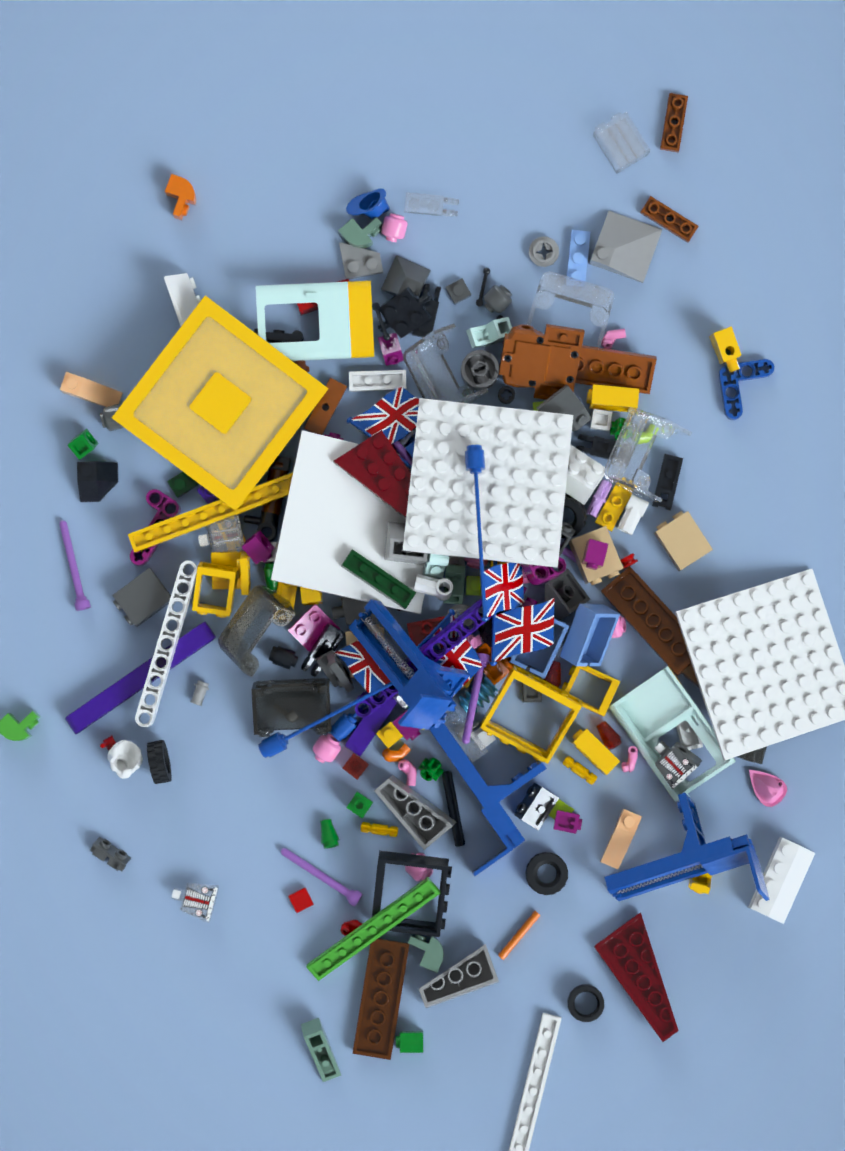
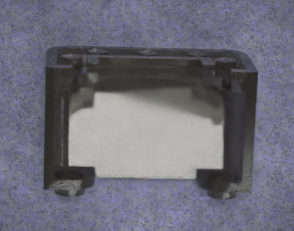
[218,585,295,677]
[251,678,332,737]

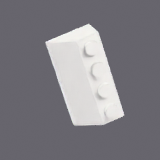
[164,273,201,326]
[748,837,815,924]

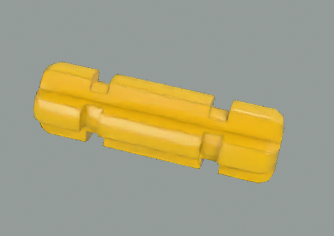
[563,756,597,785]
[360,822,398,837]

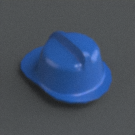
[346,188,390,219]

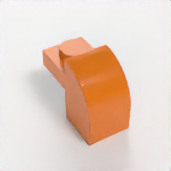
[165,174,196,220]

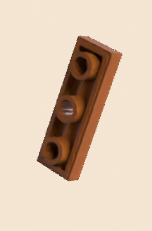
[660,93,688,153]
[640,196,699,243]
[304,378,347,435]

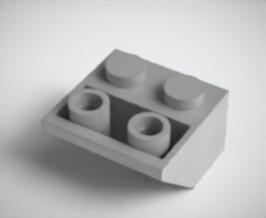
[384,522,428,564]

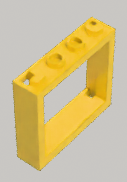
[480,664,582,764]

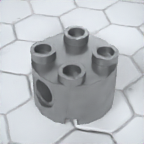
[461,350,499,391]

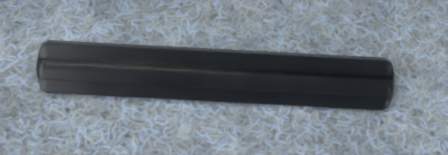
[442,771,465,847]

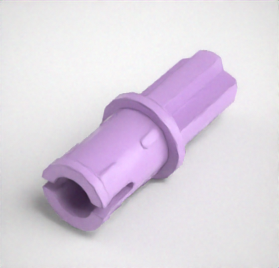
[587,480,612,518]

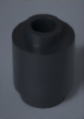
[269,646,298,670]

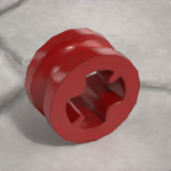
[620,553,638,569]

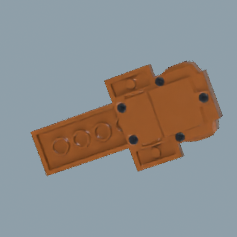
[499,324,657,400]

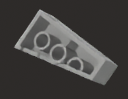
[374,775,456,850]
[419,944,499,1008]

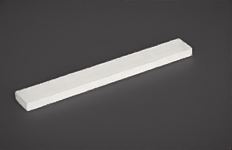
[508,1013,562,1151]

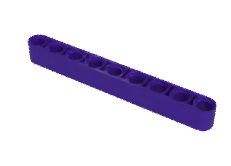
[355,599,492,717]
[65,621,216,735]

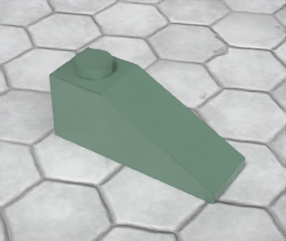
[301,1018,341,1082]

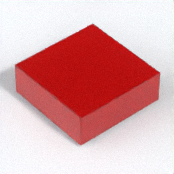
[288,887,314,913]

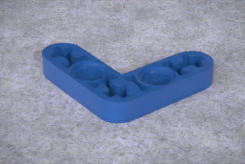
[719,359,775,420]

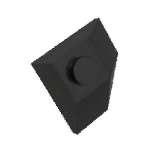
[77,461,119,502]

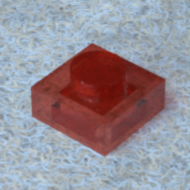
[342,753,369,780]

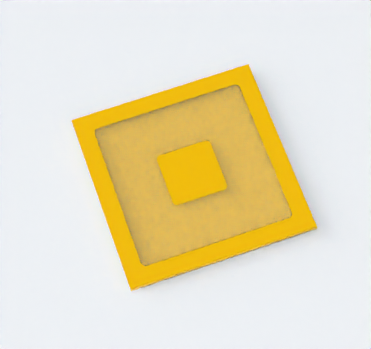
[112,295,329,511]

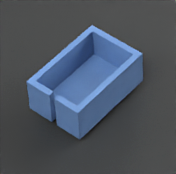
[560,604,620,666]
[510,617,570,678]

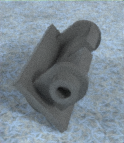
[90,837,131,872]

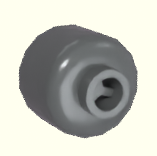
[484,285,512,313]
[100,404,124,431]

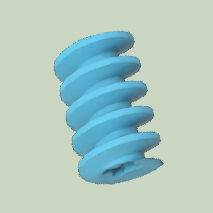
[458,676,498,713]

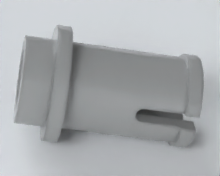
[190,680,209,706]

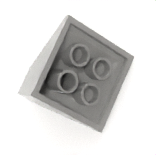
[590,211,662,283]

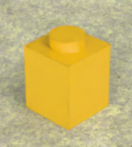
[376,722,403,749]

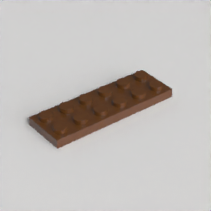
[601,566,692,676]
[352,938,410,1060]

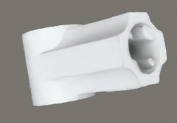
[617,494,649,535]
[413,574,453,601]

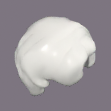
[107,740,143,779]

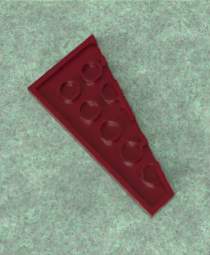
[333,430,411,518]
[594,912,679,1042]

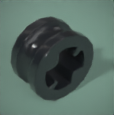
[498,386,515,404]

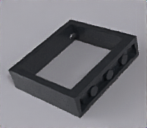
[372,850,452,937]

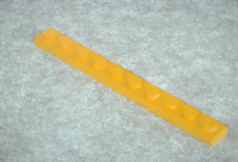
[128,473,293,553]

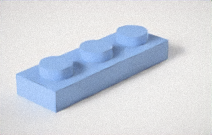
[566,230,591,289]

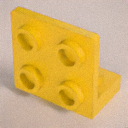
[211,551,251,595]

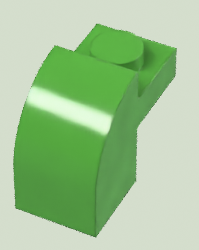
[0,711,40,741]

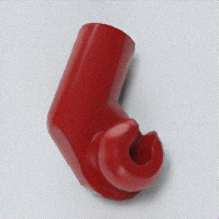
[340,919,363,936]

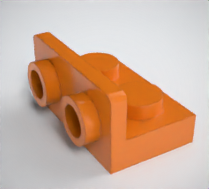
[476,643,514,685]

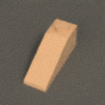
[60,372,123,407]
[600,809,642,869]

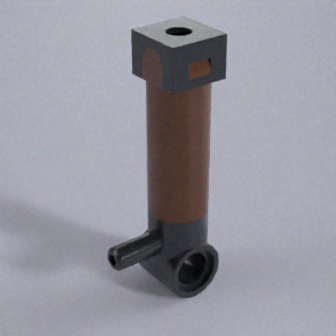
[244,456,291,542]

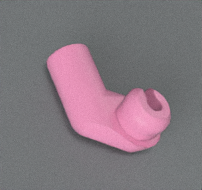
[601,328,626,349]
[621,746,638,773]
[398,759,417,786]

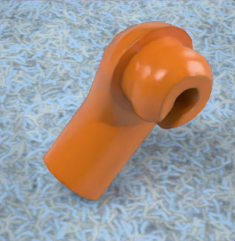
[382,743,411,762]

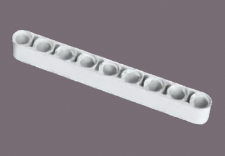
[135,561,198,727]

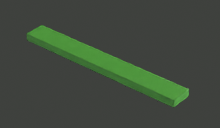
[306,877,440,981]

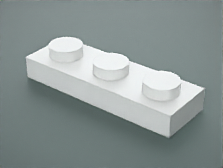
[349,370,407,392]

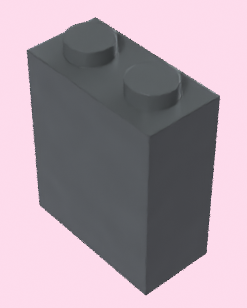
[112,568,171,627]

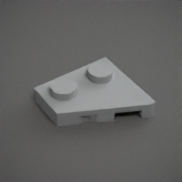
[339,243,383,279]

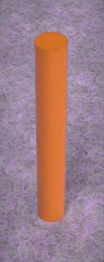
[498,911,541,960]

